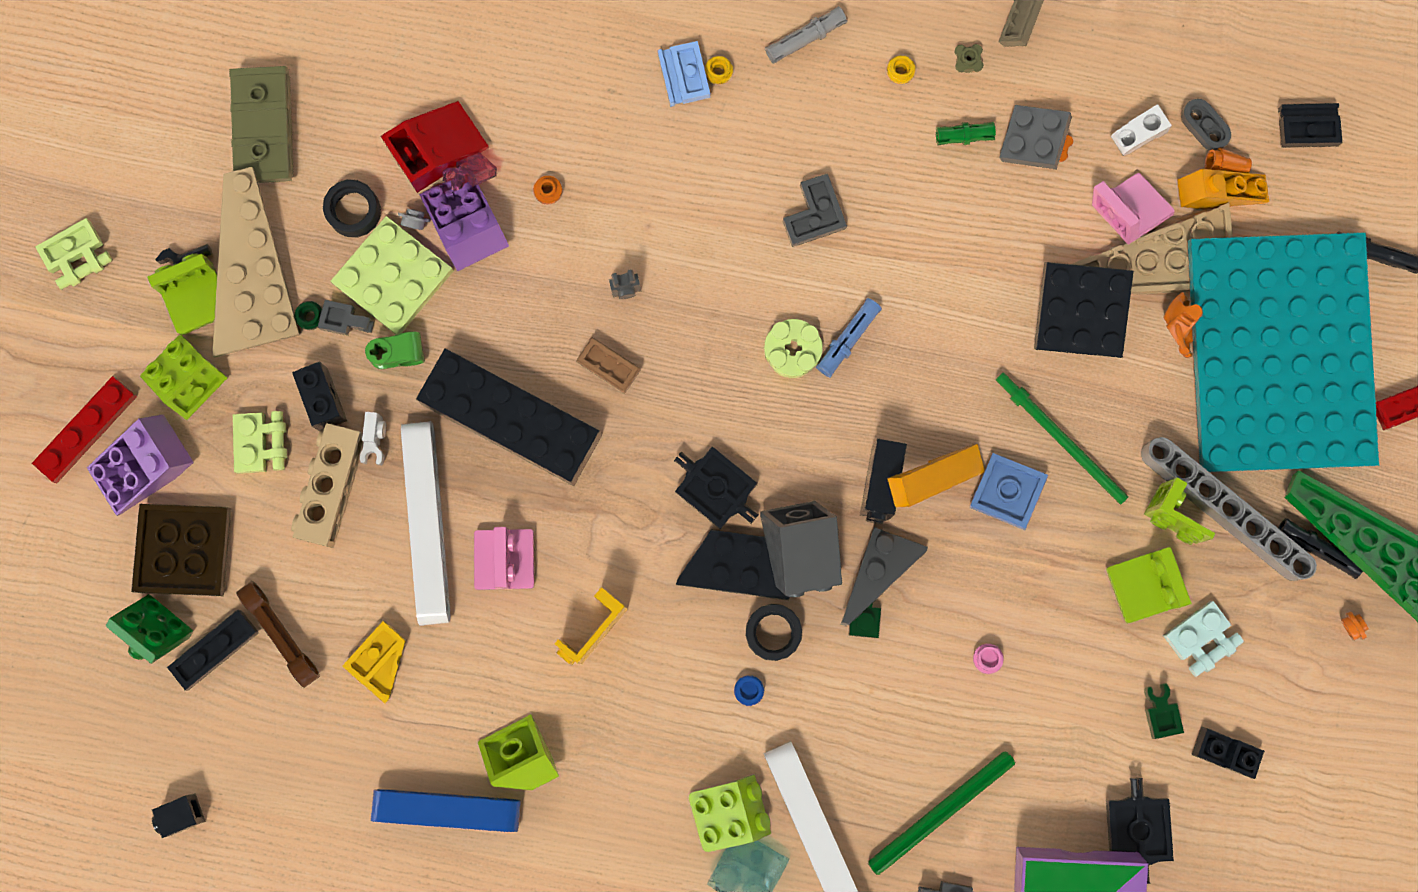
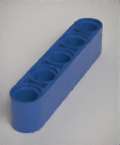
[371,789,521,832]

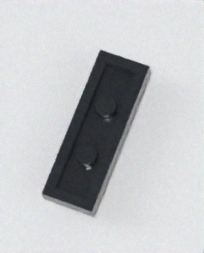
[167,610,259,691]

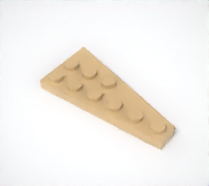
[212,167,300,358]
[1070,203,1233,295]

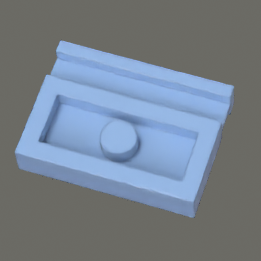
[658,41,710,107]

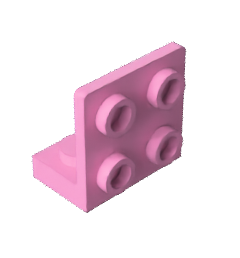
[1092,173,1175,245]

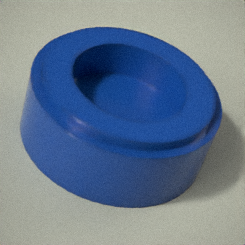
[734,676,764,706]

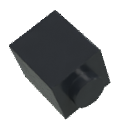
[152,793,206,838]

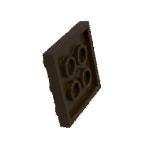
[131,504,231,597]

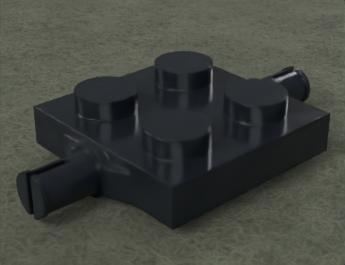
[674,446,759,530]
[1106,778,1174,884]

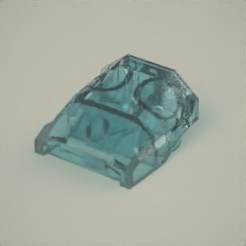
[707,840,790,892]

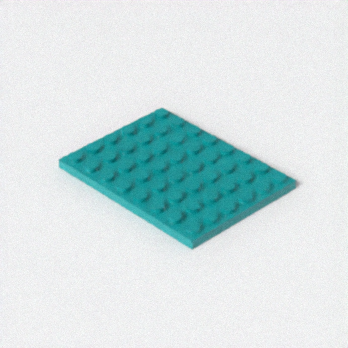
[1188,233,1379,472]

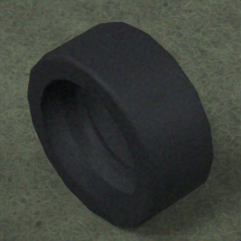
[323,180,381,238]
[745,604,802,661]

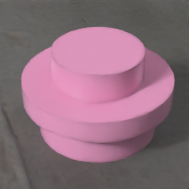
[973,644,1004,674]

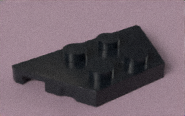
[676,530,790,601]

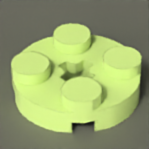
[764,319,823,378]

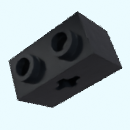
[292,361,347,431]

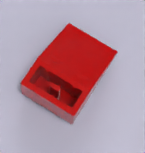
[380,101,489,193]

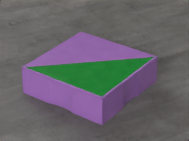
[1014,847,1148,892]

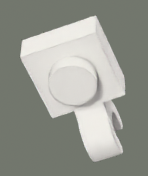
[360,412,386,466]

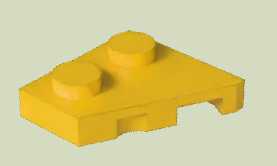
[342,620,406,704]

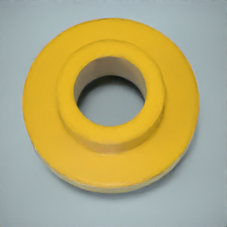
[705,56,733,85]
[887,56,915,84]

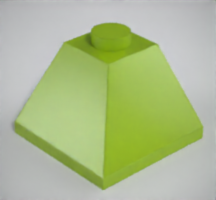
[478,714,559,790]

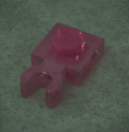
[442,152,497,191]

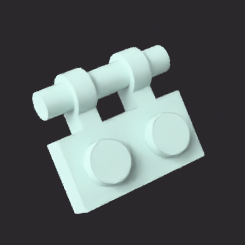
[1163,601,1244,677]

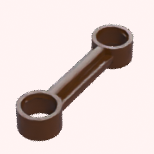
[236,581,320,688]

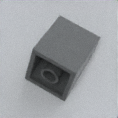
[760,501,842,597]

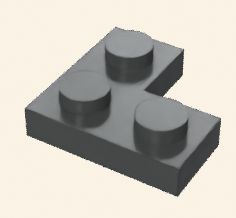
[783,173,847,247]

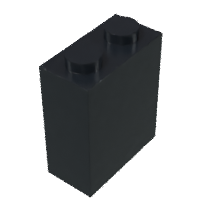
[860,438,907,524]

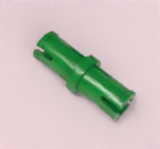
[936,122,996,145]

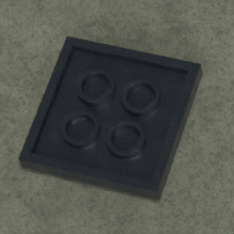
[1034,262,1134,358]

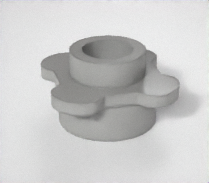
[398,208,430,230]

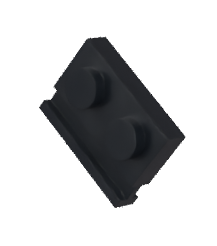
[1278,103,1343,148]

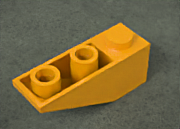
[1177,169,1269,209]

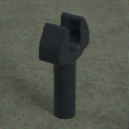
[156,244,212,265]

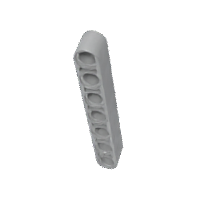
[1141,437,1317,581]

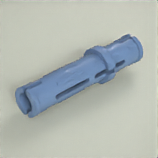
[816,298,882,378]

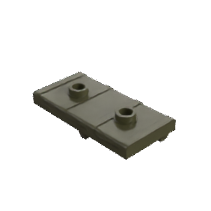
[229,66,293,183]

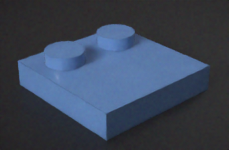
[970,453,1048,530]

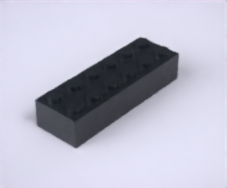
[416,348,602,486]

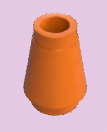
[1205,147,1252,173]

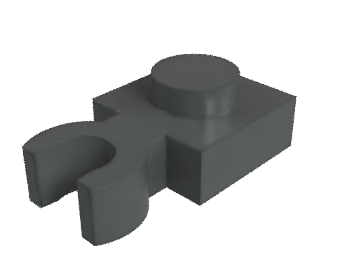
[609,270,641,299]

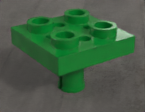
[106,594,194,664]

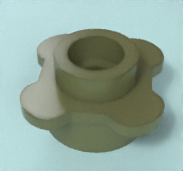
[954,44,984,73]

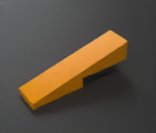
[888,444,985,507]

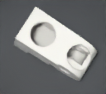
[1111,104,1172,156]

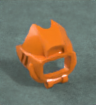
[1163,292,1203,358]

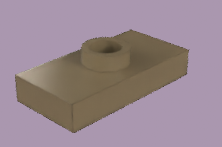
[999,0,1044,47]

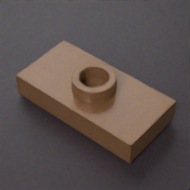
[576,337,641,394]

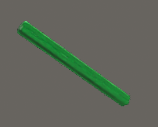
[868,751,1015,875]

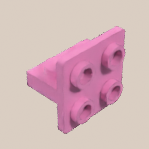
[474,527,534,590]

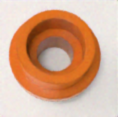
[533,176,562,205]
[1341,611,1369,641]

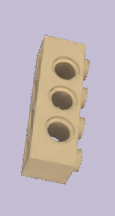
[291,423,364,548]

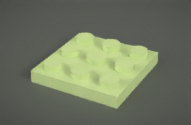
[330,216,454,335]

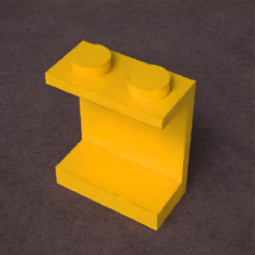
[554,587,628,665]

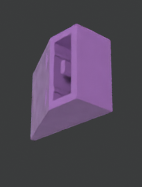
[419,169,509,271]
[87,414,194,516]

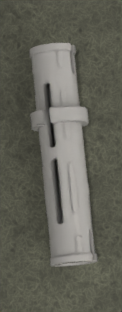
[765,6,847,64]

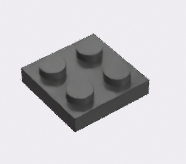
[1000,105,1072,170]

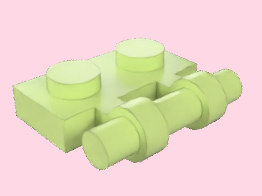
[35,218,113,290]
[233,411,287,474]

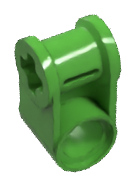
[365,332,425,369]

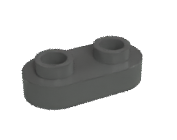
[1181,99,1231,151]

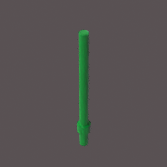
[995,372,1129,505]

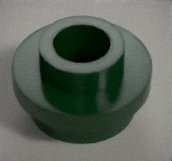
[294,301,322,330]

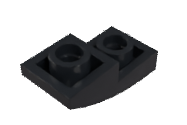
[1192,727,1265,779]

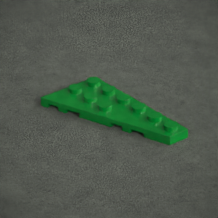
[1284,470,1418,622]

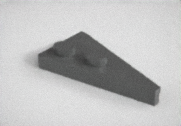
[840,527,928,626]

